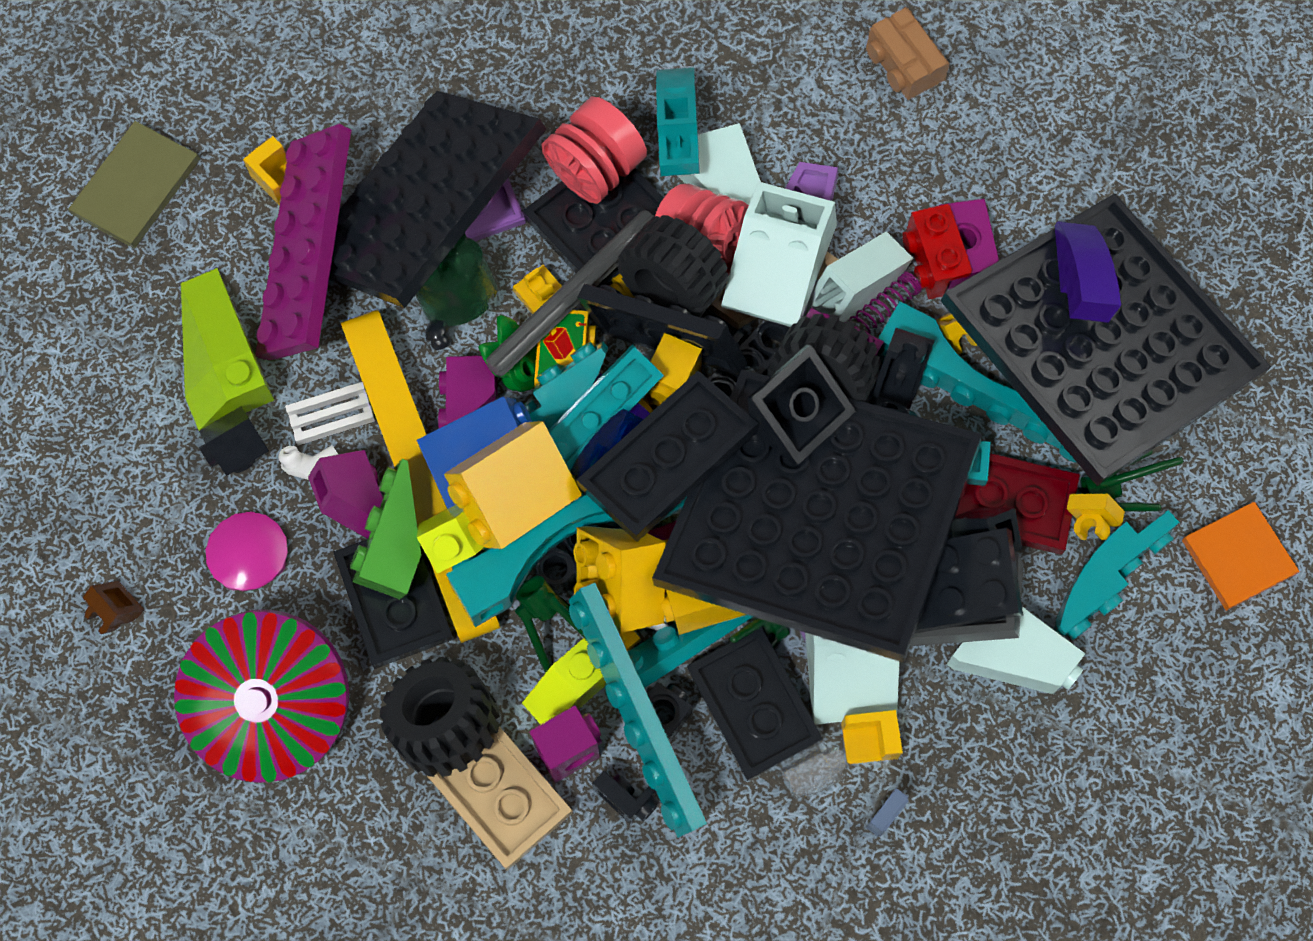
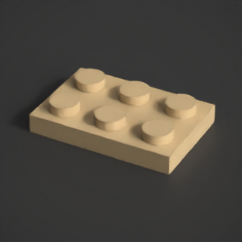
[427,726,573,871]

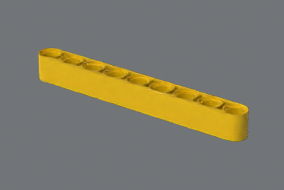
[341,309,500,643]

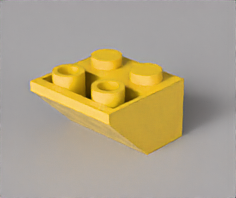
[574,526,665,633]

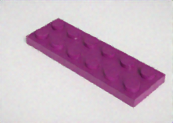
[255,123,351,360]

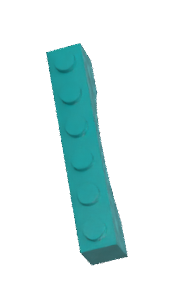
[878,301,1076,462]
[446,493,687,627]

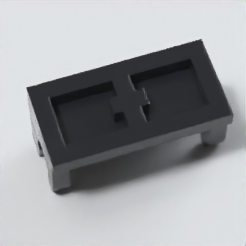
[869,328,935,412]

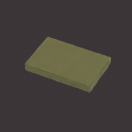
[68,121,200,249]

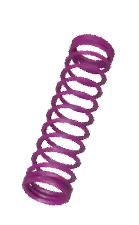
[845,272,922,334]

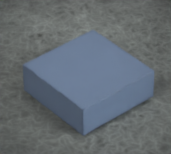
[866,788,909,837]

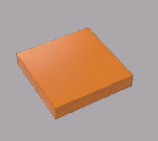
[1182,502,1300,611]

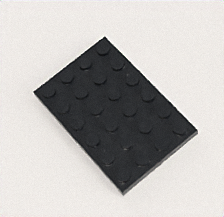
[329,91,546,309]

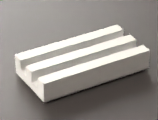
[285,382,375,445]

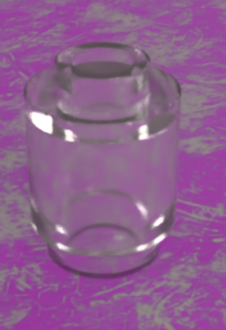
[780,741,848,800]

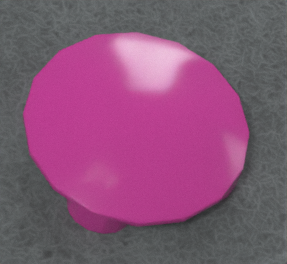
[205,512,288,591]

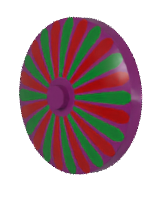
[174,609,349,783]

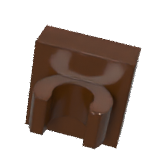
[82,581,144,635]

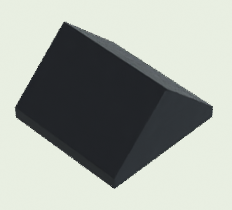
[747,345,855,465]

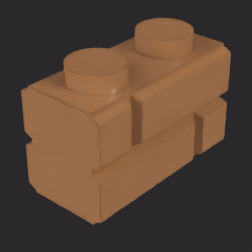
[866,7,950,100]

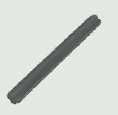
[486,210,654,377]

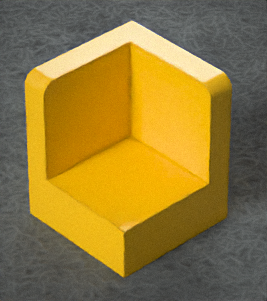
[243,136,287,206]
[841,710,903,764]

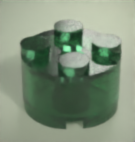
[415,233,498,326]

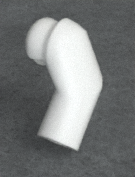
[278,445,338,480]

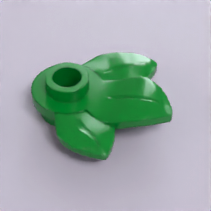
[478,315,537,392]

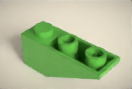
[350,459,421,599]

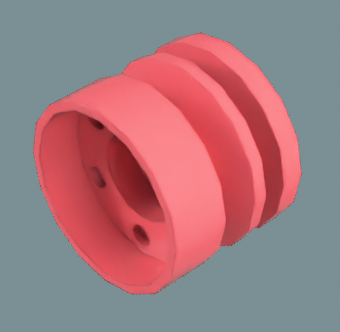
[542,96,647,204]
[654,183,749,274]

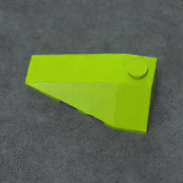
[181,268,274,430]

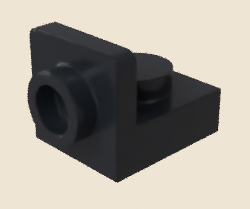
[592,771,660,825]

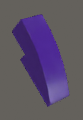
[1055,221,1121,323]

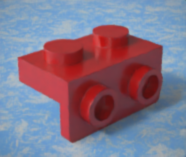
[902,204,972,300]

